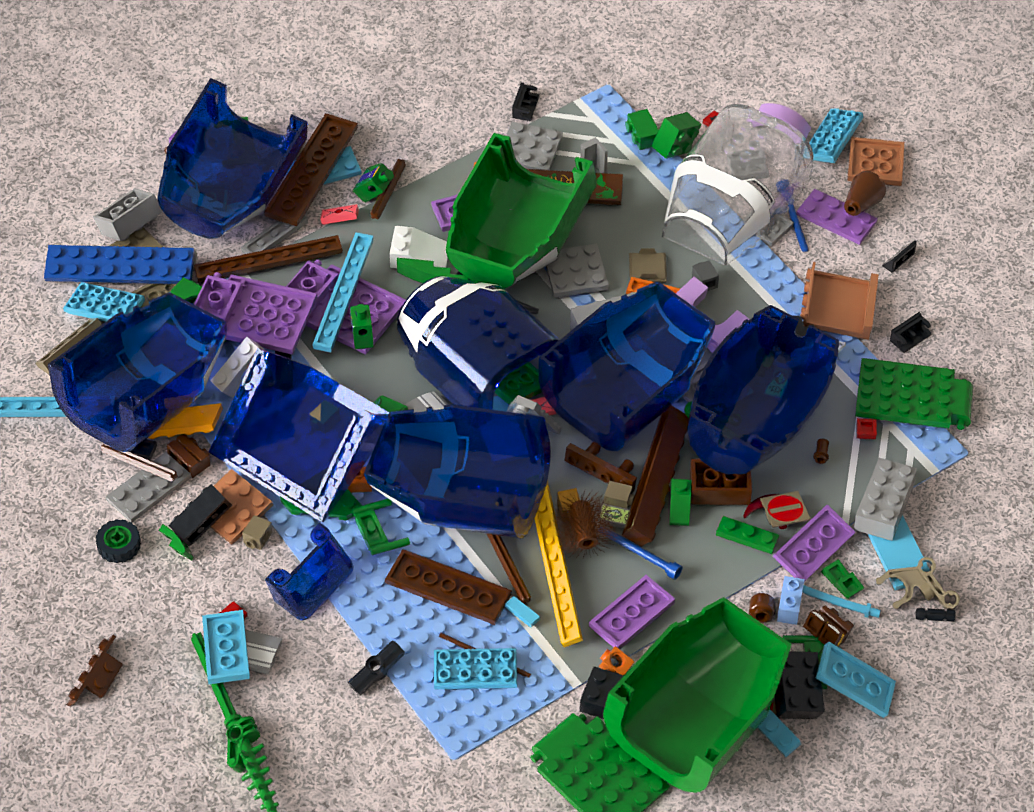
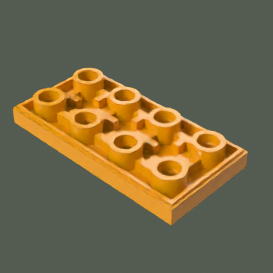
[139,403,223,439]

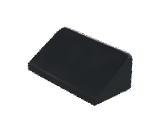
[882,240,917,273]

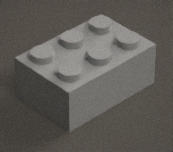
[93,188,162,241]

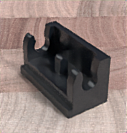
[512,82,539,121]
[890,312,931,353]

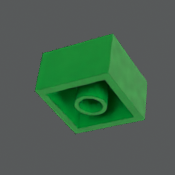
[652,112,702,159]

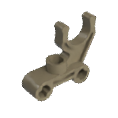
[876,557,960,610]

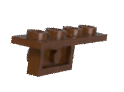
[66,635,123,706]

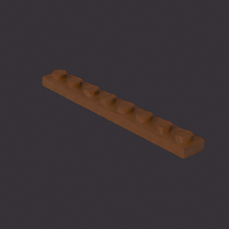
[194,235,343,283]

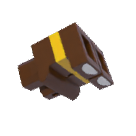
[803,605,854,647]

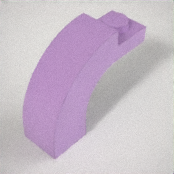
[745,103,811,143]

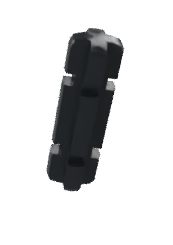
[915,608,956,622]

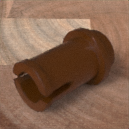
[813,438,829,464]

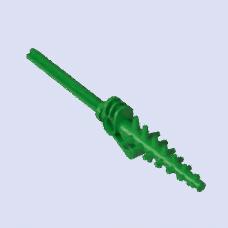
[191,632,279,812]

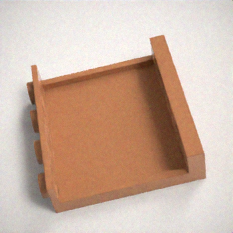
[800,262,879,340]

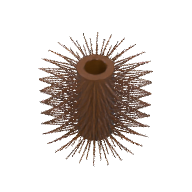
[551,491,618,558]

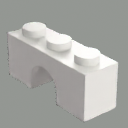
[210,337,269,398]

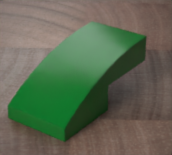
[158,524,194,561]
[821,559,864,599]

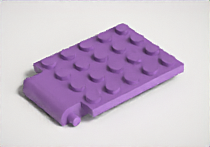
[286,259,407,355]
[190,272,317,355]

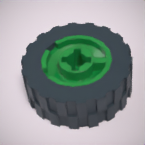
[96,519,141,563]

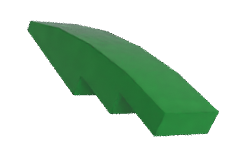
[397,258,469,291]

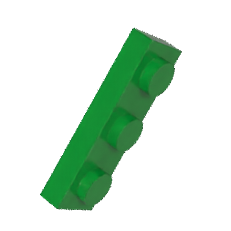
[716,516,779,554]

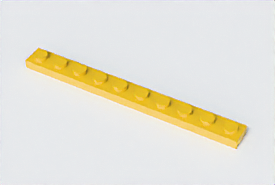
[526,473,583,648]

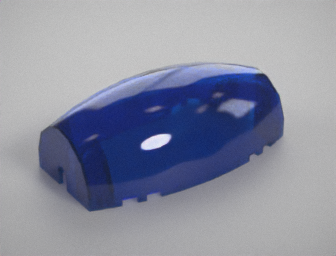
[688,305,839,474]

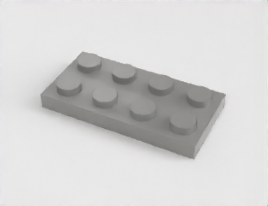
[106,452,192,522]

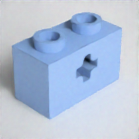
[777,576,804,625]

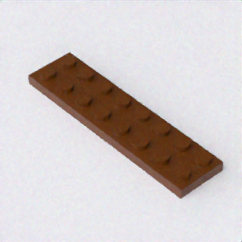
[264,113,358,227]

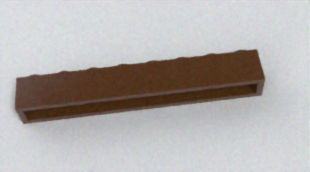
[622,406,690,547]

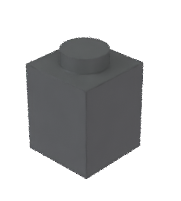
[692,260,719,291]

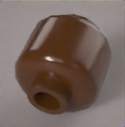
[749,593,776,623]

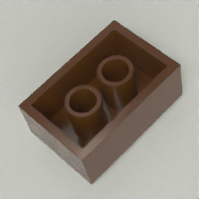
[690,459,752,505]

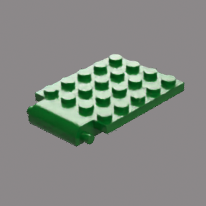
[855,358,973,430]
[530,713,670,812]

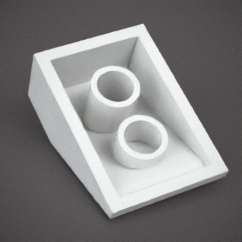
[390,226,448,268]

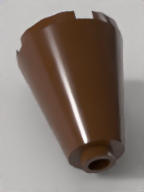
[844,171,887,216]

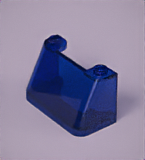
[265,522,354,620]

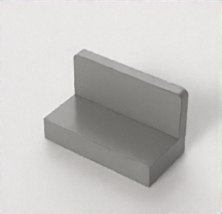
[580,137,608,173]

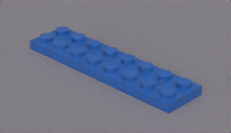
[44,245,195,284]

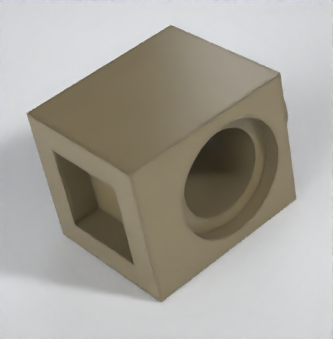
[242,515,273,550]

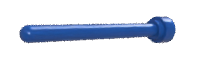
[776,180,808,252]
[599,526,683,580]

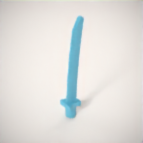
[803,585,881,618]

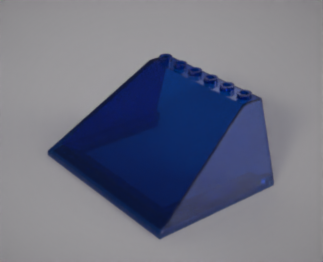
[209,348,395,522]

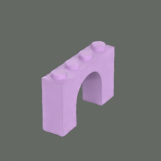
[664,277,752,358]

